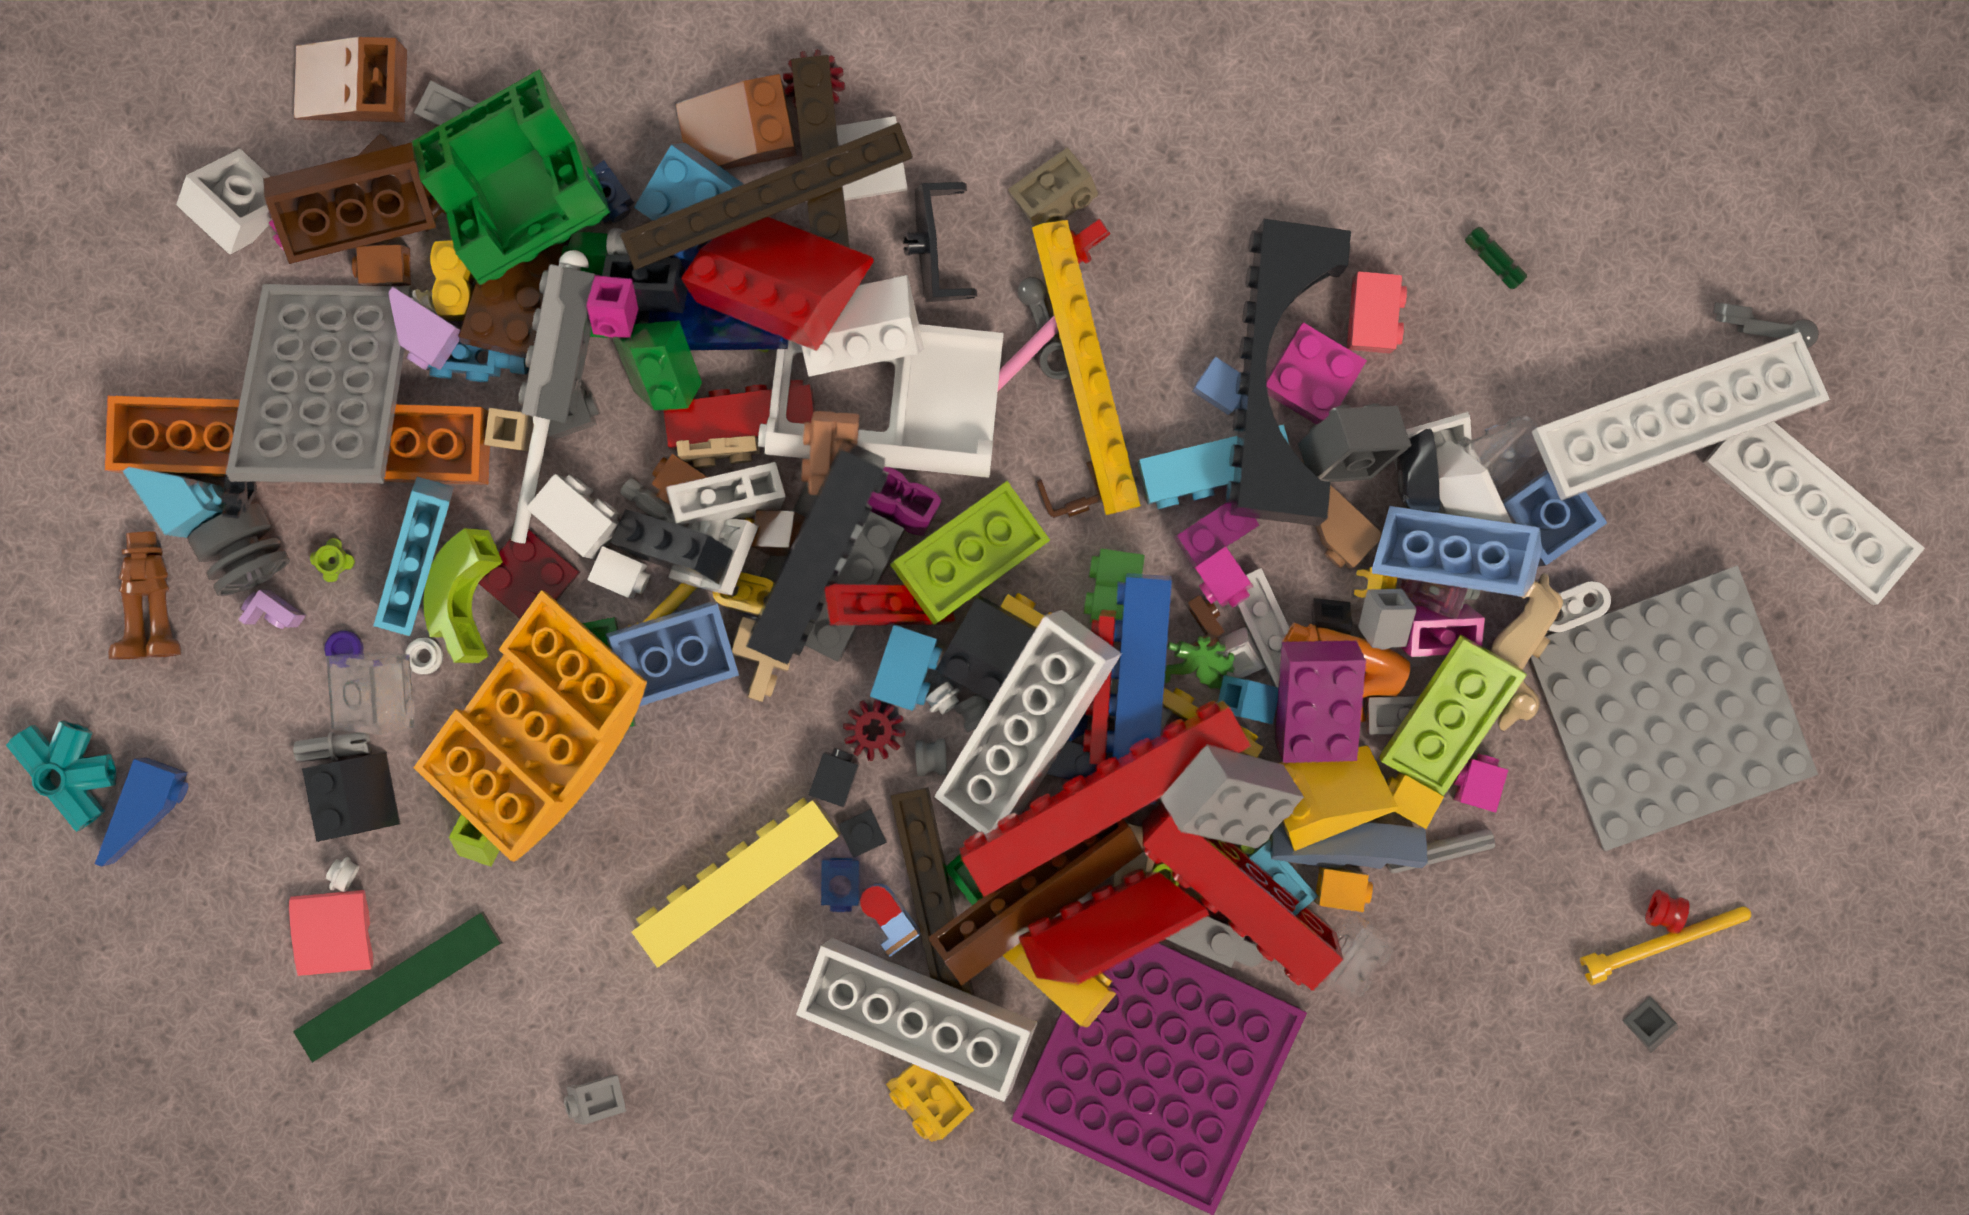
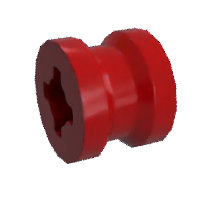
[1645,889,1690,934]

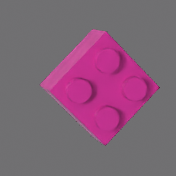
[1266,322,1367,425]

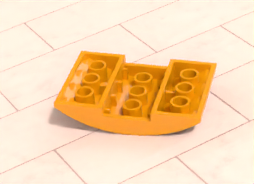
[413,590,647,862]

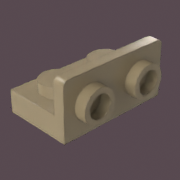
[1008,147,1098,227]

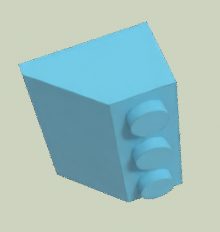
[123,467,226,538]

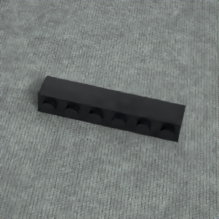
[746,439,888,665]

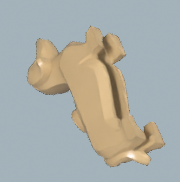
[1491,573,1563,732]

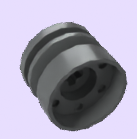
[187,503,290,596]

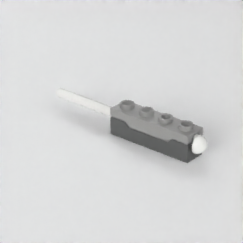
[511,250,602,543]

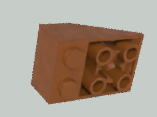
[294,37,407,123]

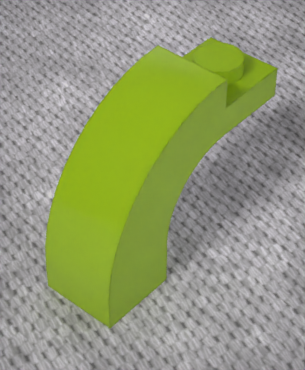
[423,528,503,663]

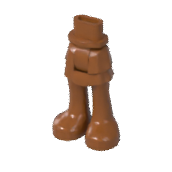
[108,531,181,660]

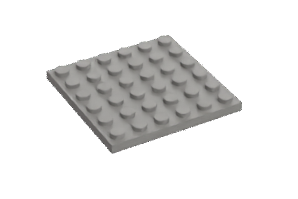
[1530,566,1818,851]

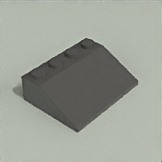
[741,482,905,662]

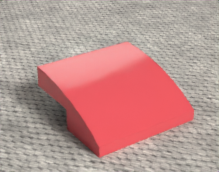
[289,890,374,976]

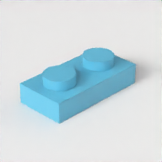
[1248,839,1318,916]

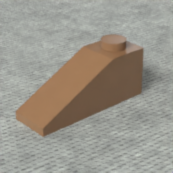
[1301,459,1382,569]

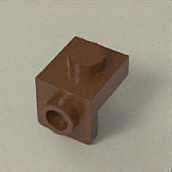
[1185,595,1225,647]

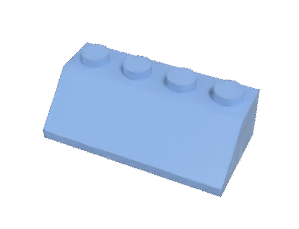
[1372,506,1542,597]

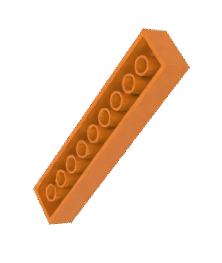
[105,396,490,485]

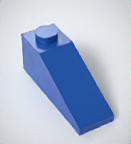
[95,757,188,867]

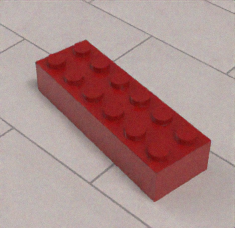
[1142,801,1344,991]

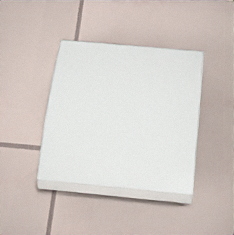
[668,519,758,595]

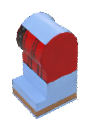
[860,883,921,957]

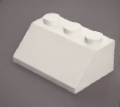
[801,275,924,376]

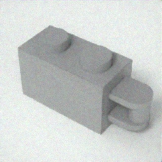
[1166,914,1263,968]

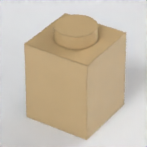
[484,408,534,452]

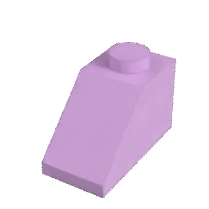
[388,287,461,370]

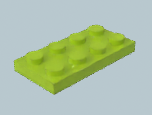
[890,481,1050,625]
[1379,635,1527,796]

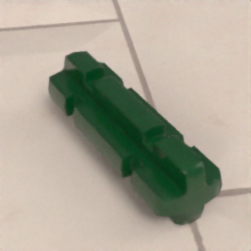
[1465,226,1527,290]

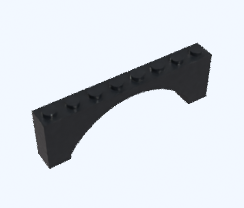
[1226,219,1351,526]

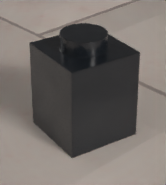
[809,748,860,807]

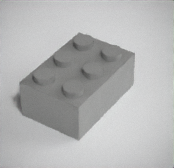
[1161,745,1304,849]

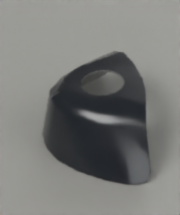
[1397,429,1440,513]

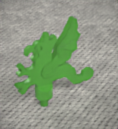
[1164,636,1235,690]

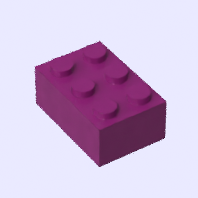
[1275,640,1366,763]

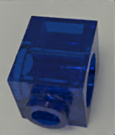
[821,857,861,912]

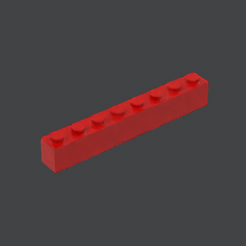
[959,700,1251,897]

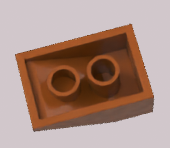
[676,74,797,170]

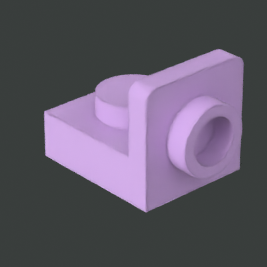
[239,590,306,629]

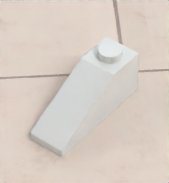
[666,462,786,524]

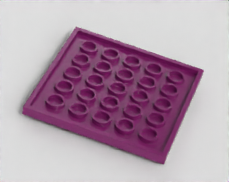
[1011,942,1307,1215]

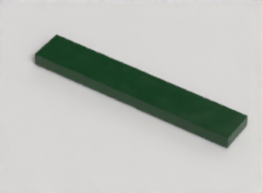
[293,912,503,1063]

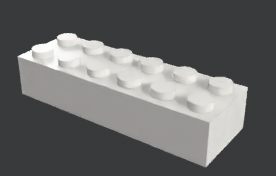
[934,610,1122,834]
[796,938,1037,1102]

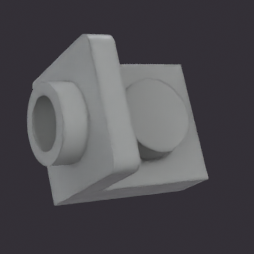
[564,1075,626,1125]

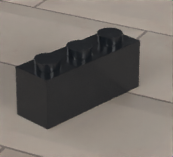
[610,509,733,585]

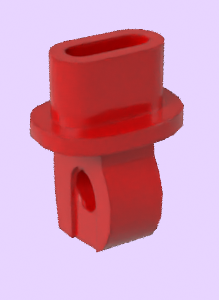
[1070,219,1111,264]

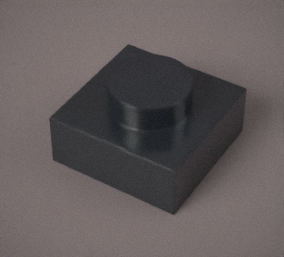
[1311,598,1352,635]
[838,808,887,858]

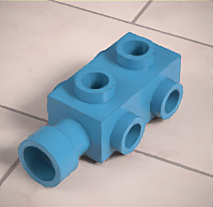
[426,326,529,382]

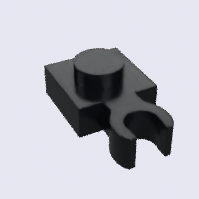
[221,476,257,519]

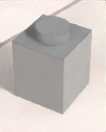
[1358,589,1416,649]

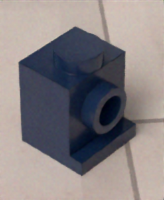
[594,160,634,224]

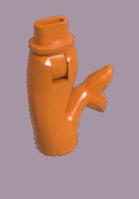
[1281,622,1410,722]

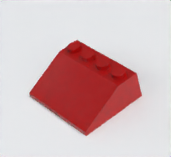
[681,217,874,351]
[1018,868,1209,985]

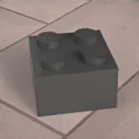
[1298,403,1411,482]

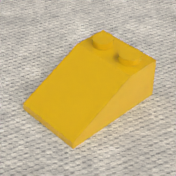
[1279,746,1399,851]

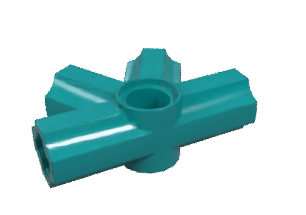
[6,721,117,832]

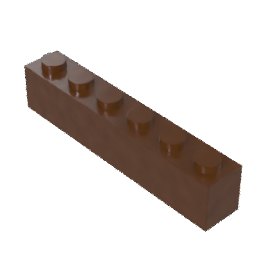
[928,819,1144,985]

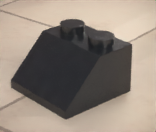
[936,595,1037,702]
[302,752,400,842]

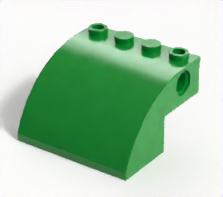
[412,69,610,285]

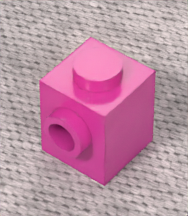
[586,276,638,338]
[1195,546,1253,608]
[1453,753,1509,813]

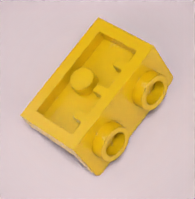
[886,1064,974,1142]

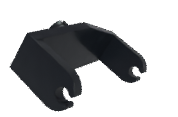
[903,182,977,302]

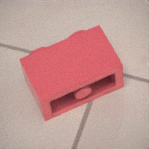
[1347,271,1407,353]

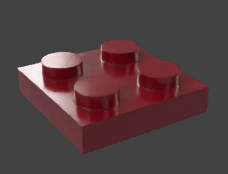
[478,528,581,619]

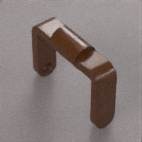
[1036,461,1102,518]

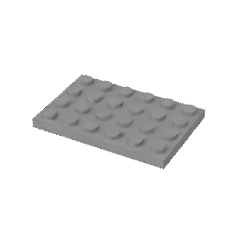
[226,284,413,483]

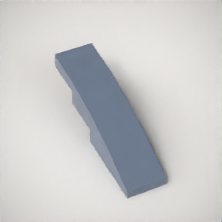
[1270,823,1428,870]

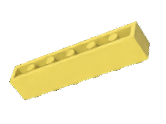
[632,797,841,968]

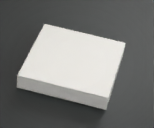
[837,116,908,201]

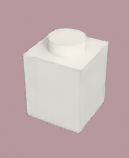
[588,546,650,599]

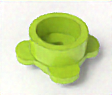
[310,538,355,582]

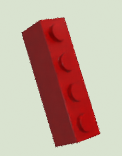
[664,380,815,450]

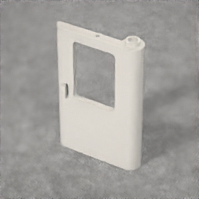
[758,324,1004,478]

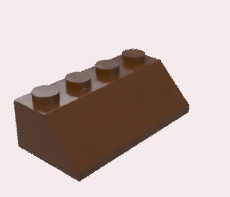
[263,142,436,264]

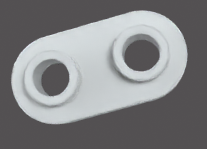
[1548,581,1611,633]

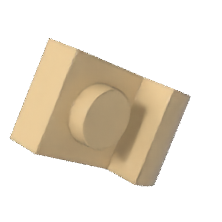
[731,617,790,702]

